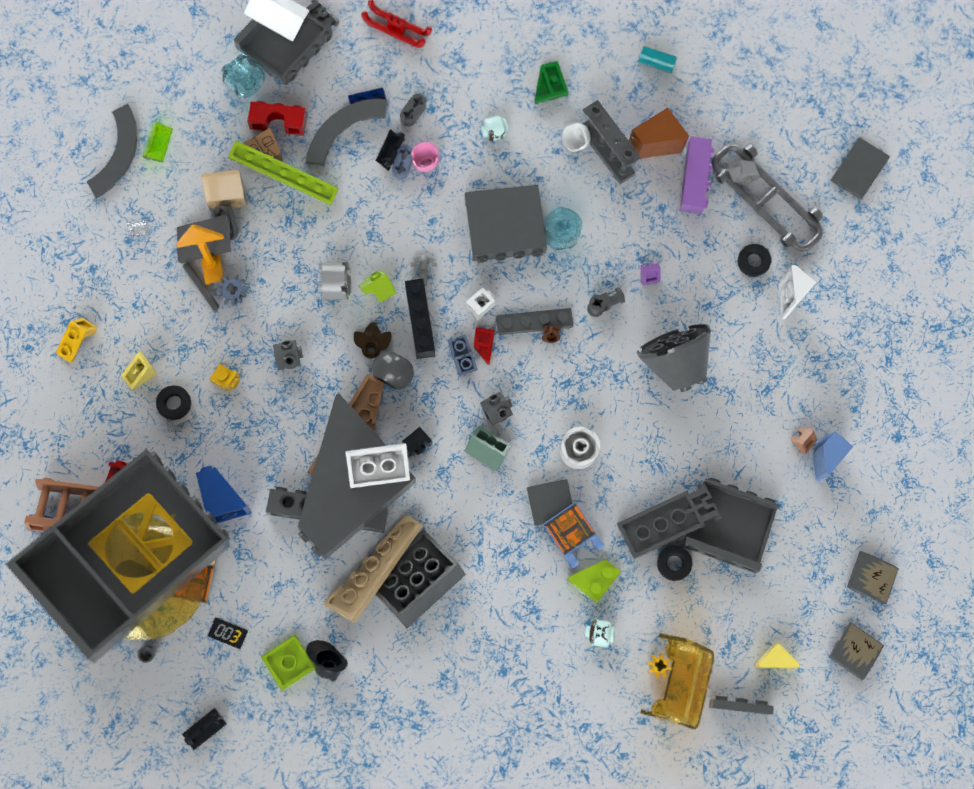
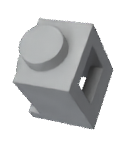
[728,160,761,187]

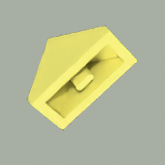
[121,352,157,390]
[755,643,799,669]

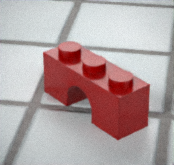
[247,101,307,136]

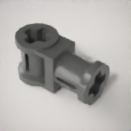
[587,287,625,317]

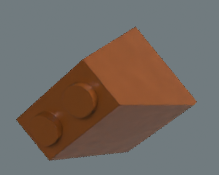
[629,108,689,159]

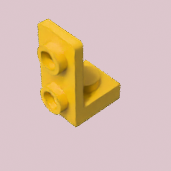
[56,318,98,363]

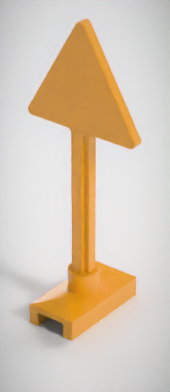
[176,224,224,286]

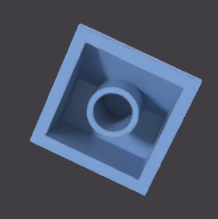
[813,431,853,482]

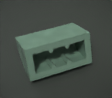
[464,426,512,471]

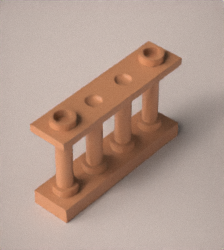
[24,478,110,540]

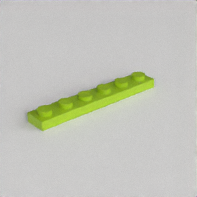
[228,140,339,206]

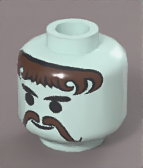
[480,115,509,142]
[585,620,615,647]

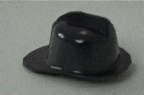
[306,640,348,682]

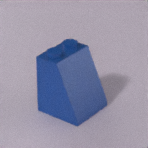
[196,466,252,523]

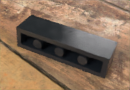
[405,278,435,359]

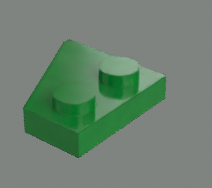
[534,61,569,104]

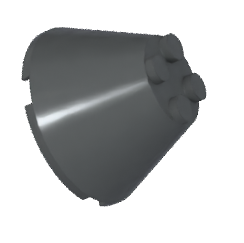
[637,324,711,392]

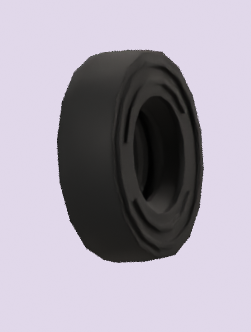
[738,244,772,277]
[156,385,191,420]
[657,545,693,581]

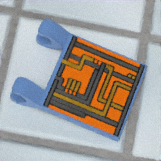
[543,502,604,568]

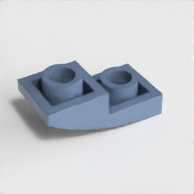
[447,334,478,376]

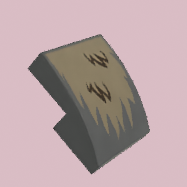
[847,551,899,604]
[829,622,884,681]

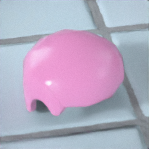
[412,142,440,172]

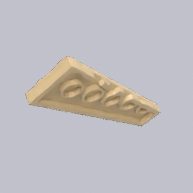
[324,515,423,623]

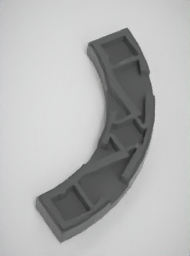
[306,99,387,166]
[87,104,137,199]

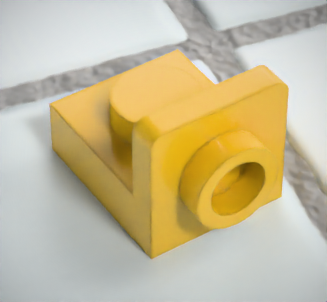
[209,364,240,392]

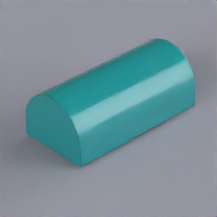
[638,46,677,73]

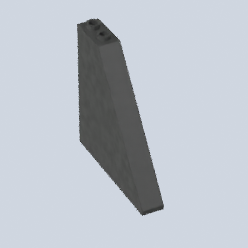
[298,393,416,560]

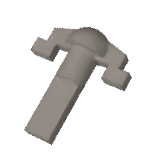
[411,255,437,285]

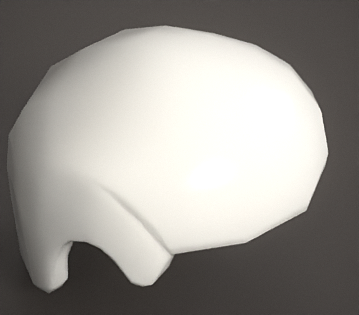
[562,123,591,152]

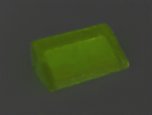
[142,122,173,162]

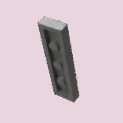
[496,308,574,335]

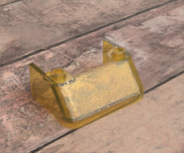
[640,633,714,729]

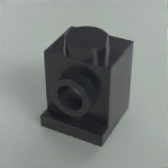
[402,427,432,457]

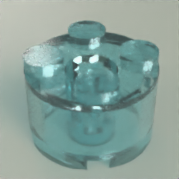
[221,53,265,99]
[544,207,582,250]

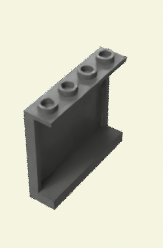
[234,14,333,85]
[464,185,547,263]
[682,478,780,574]

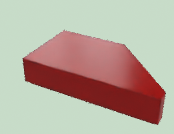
[473,327,495,365]

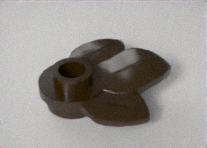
[353,322,392,359]

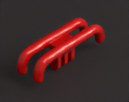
[361,0,432,48]

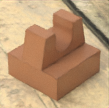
[791,427,817,454]

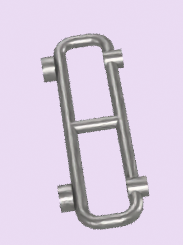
[712,144,823,252]

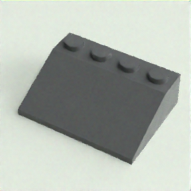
[375,529,466,629]

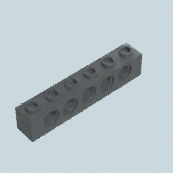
[266,487,388,533]

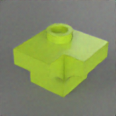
[358,270,397,302]

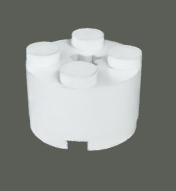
[559,427,600,469]

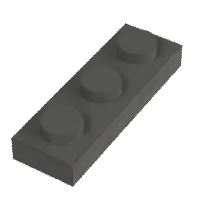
[709,696,774,715]

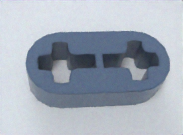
[392,144,412,180]

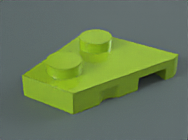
[567,559,621,603]

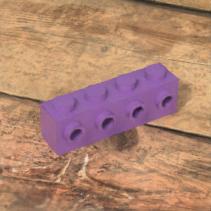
[680,136,714,214]

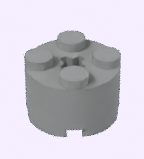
[318,262,351,300]

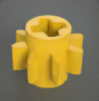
[646,653,672,679]

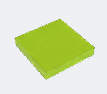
[261,634,315,691]

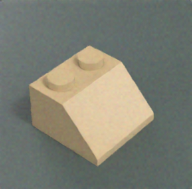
[201,170,246,210]

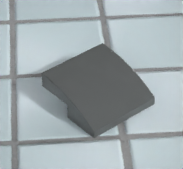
[527,479,573,526]

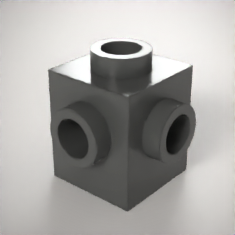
[273,340,303,370]
[480,392,513,426]

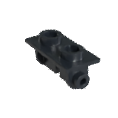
[375,129,405,171]
[182,708,227,750]

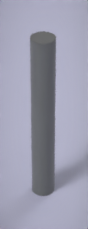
[183,262,220,311]

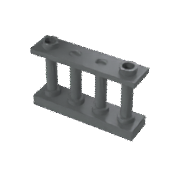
[582,100,641,184]

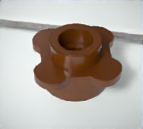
[542,325,561,343]

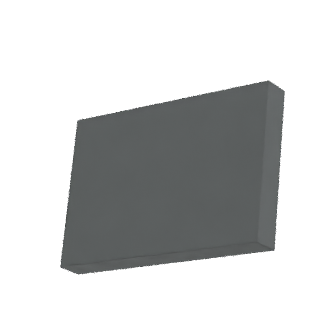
[830,137,890,200]
[177,215,231,264]

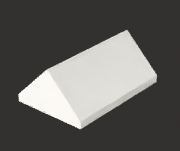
[244,0,310,42]
[778,265,817,319]
[346,444,410,488]

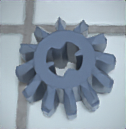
[215,273,248,306]

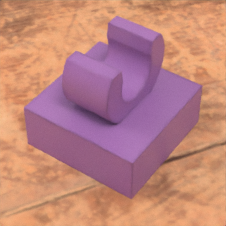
[640,262,661,286]

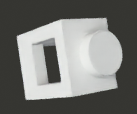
[466,287,495,321]

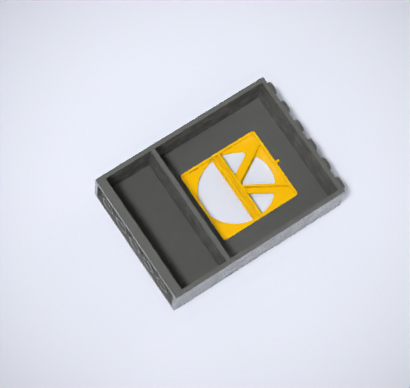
[5,449,230,663]

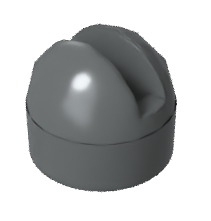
[138,646,155,663]

